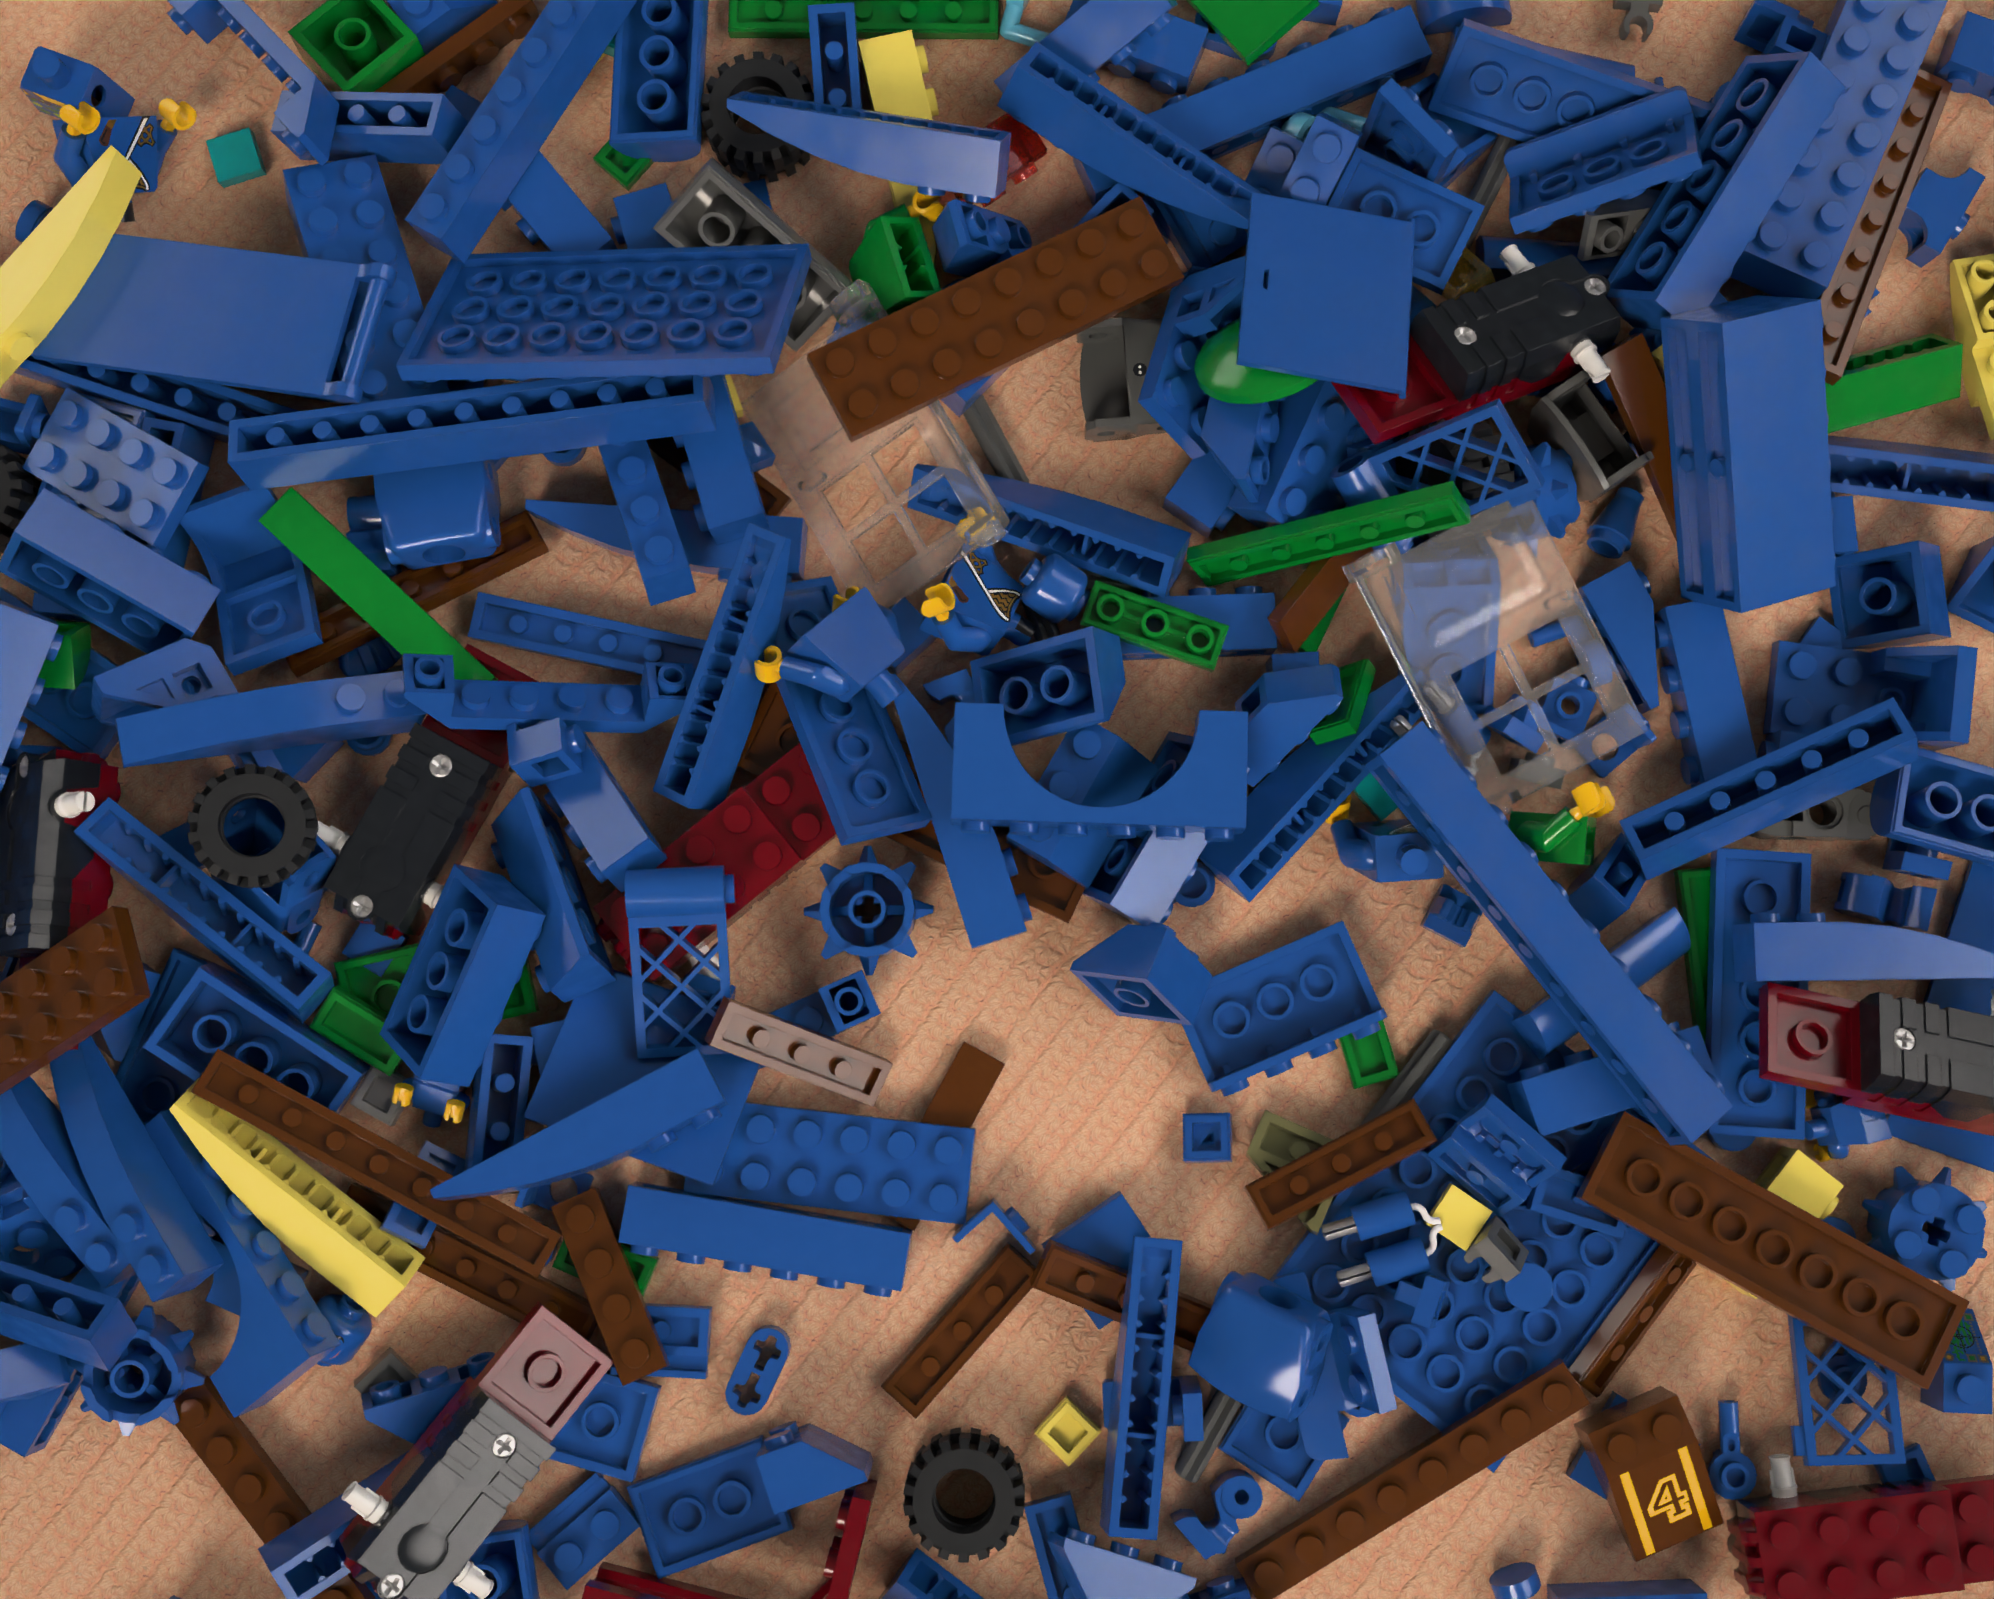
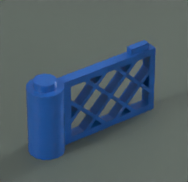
[1329,398,1545,558]
[624,865,735,1059]
[1787,1314,1906,1466]

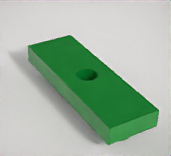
[1080,580,1229,672]

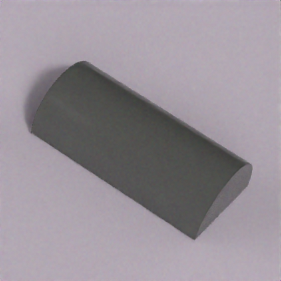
[653,157,856,352]

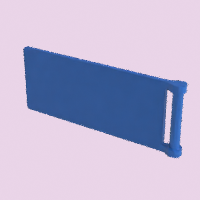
[31,234,397,405]

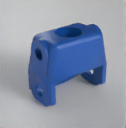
[373,460,501,570]
[211,798,336,934]
[1188,1271,1333,1422]

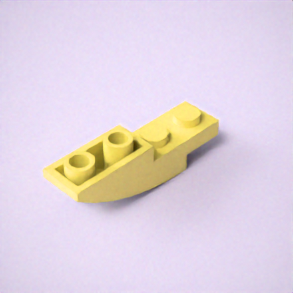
[1950,254,1994,440]

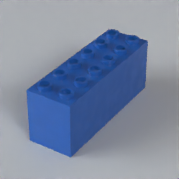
[1660,295,1836,613]

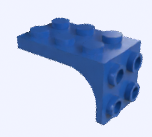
[180,484,323,676]

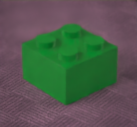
[288,0,425,92]

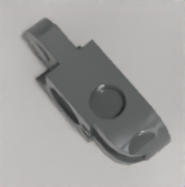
[1749,789,1876,841]

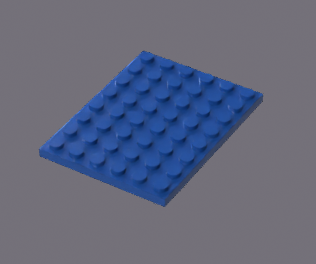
[1270,990,1715,1473]

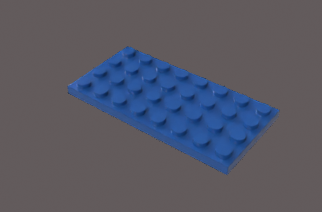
[396,243,812,383]

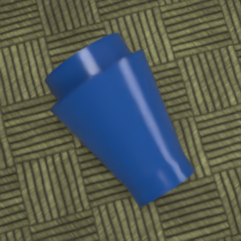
[1587,487,1644,559]

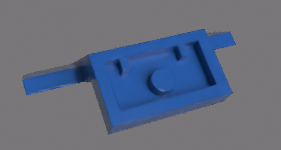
[1272,1270,1397,1461]

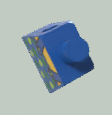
[20,46,135,120]

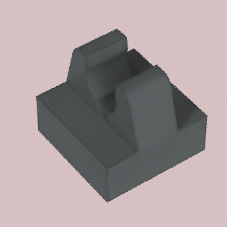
[1464,1216,1529,1283]

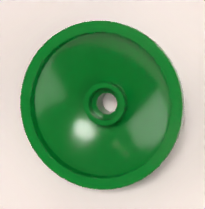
[1194,317,1317,404]

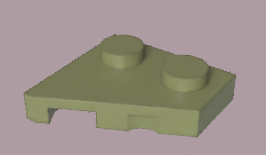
[1246,1110,1333,1235]

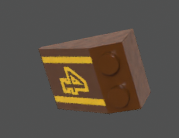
[1573,1386,1724,1562]

